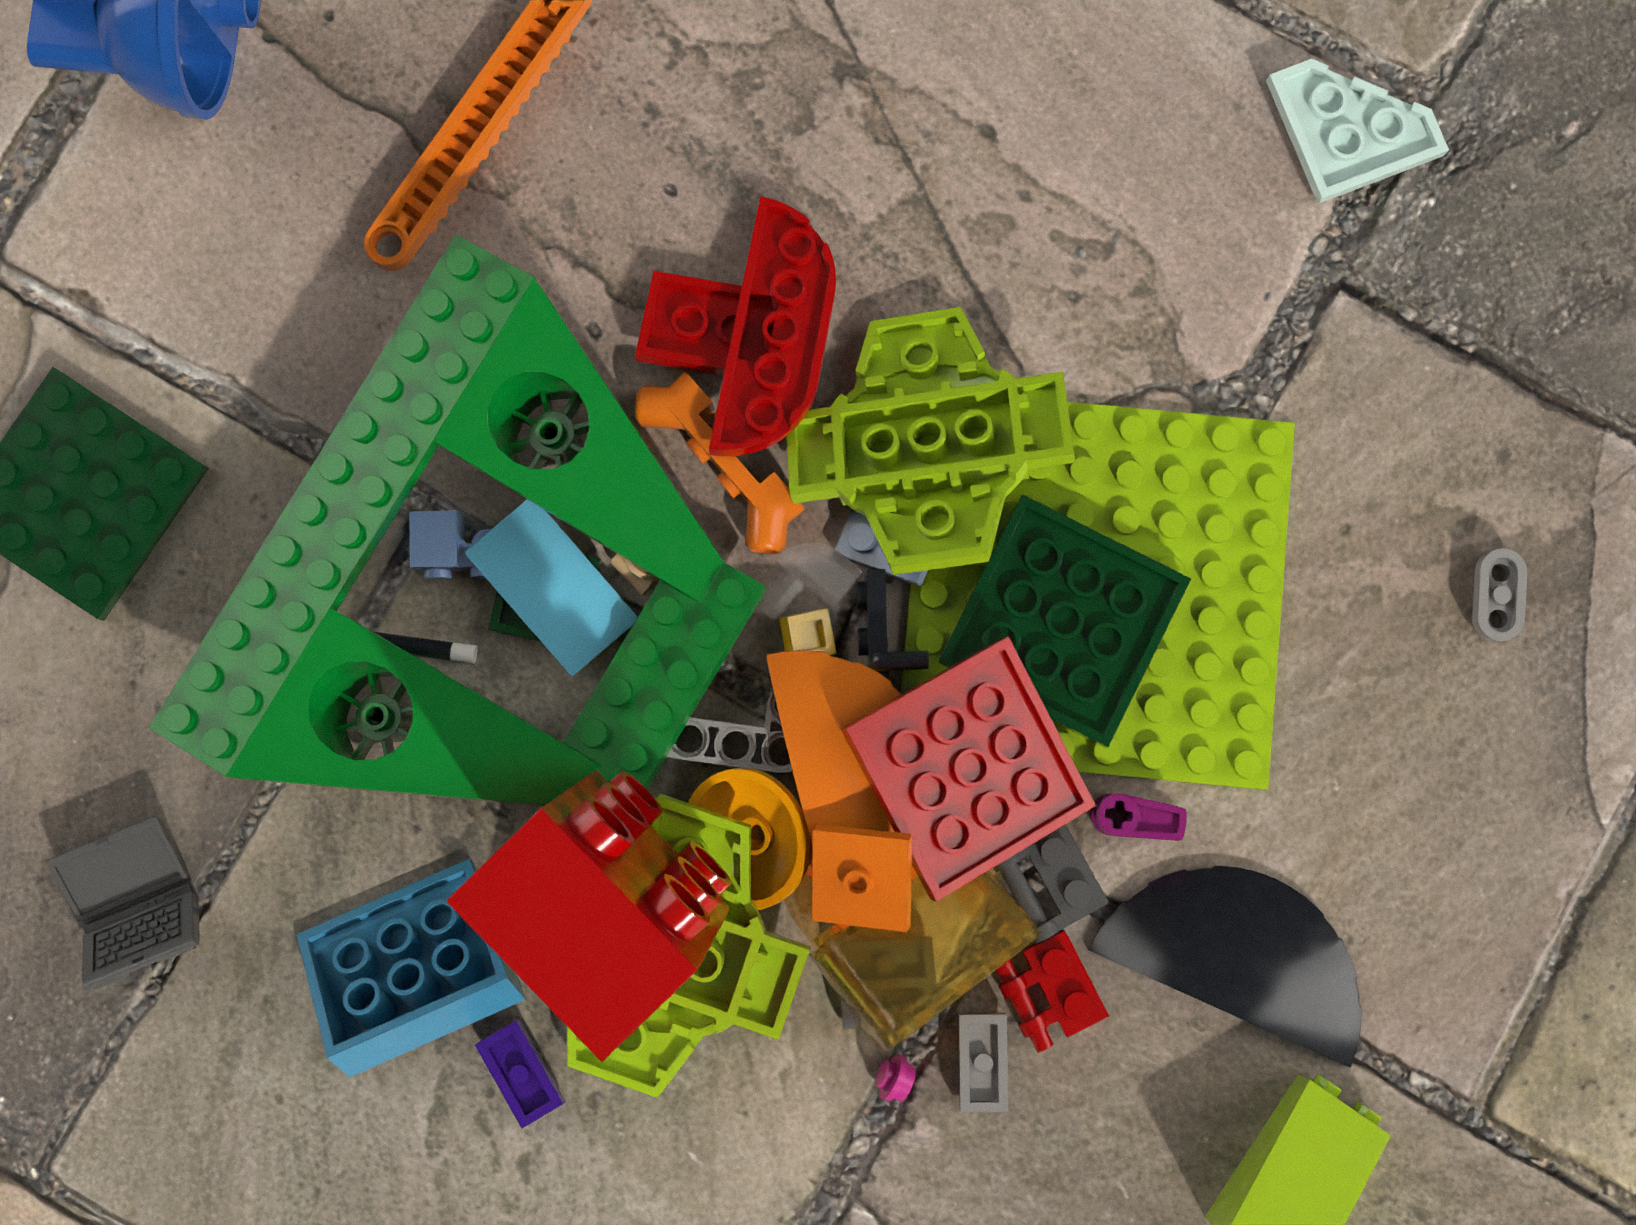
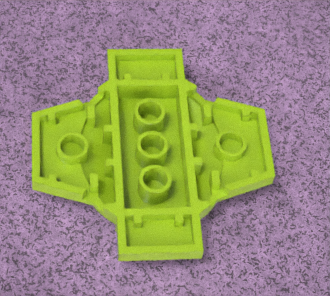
[786,307,1075,575]
[567,794,811,1098]

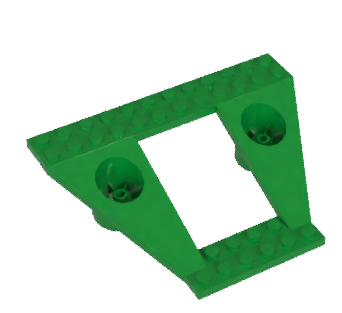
[149,234,767,806]

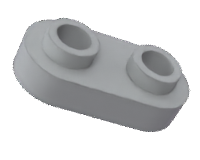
[1472,548,1527,643]

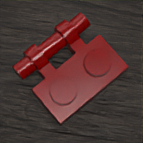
[994,929,1109,1053]

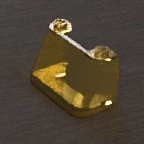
[809,871,1041,1050]

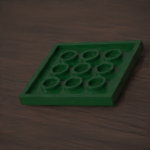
[0,367,209,621]
[937,494,1191,748]

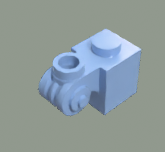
[409,510,490,581]

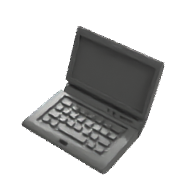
[46,815,200,991]

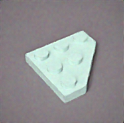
[1266,59,1449,204]

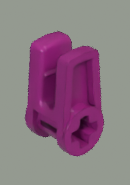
[1090,793,1187,841]

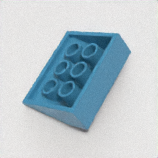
[296,858,526,1077]

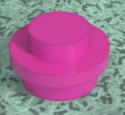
[875,1054,916,1102]

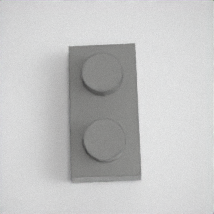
[958,1013,1009,1112]

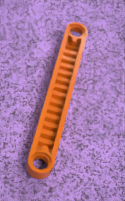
[364,0,593,271]

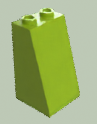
[1205,1073,1391,1225]

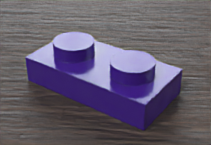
[475,1019,566,1129]

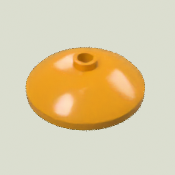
[688,768,810,910]

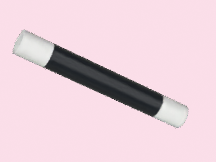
[373,631,478,664]

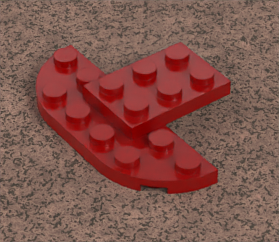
[635,196,836,456]

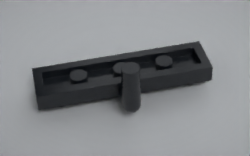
[856,569,929,679]

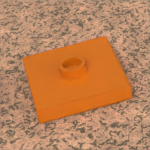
[812,824,912,932]

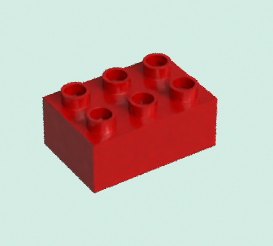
[446,770,732,1062]

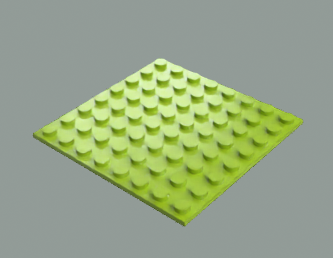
[901,402,1295,790]

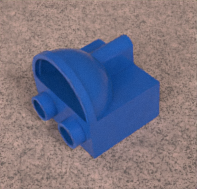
[27,0,261,120]

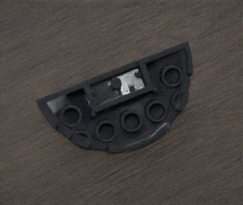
[1088,866,1362,1067]

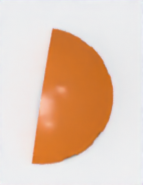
[766,650,918,929]

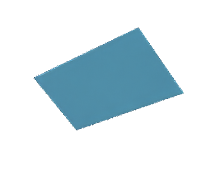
[464,499,638,677]

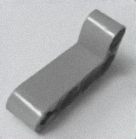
[666,691,792,774]

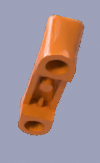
[635,372,805,554]

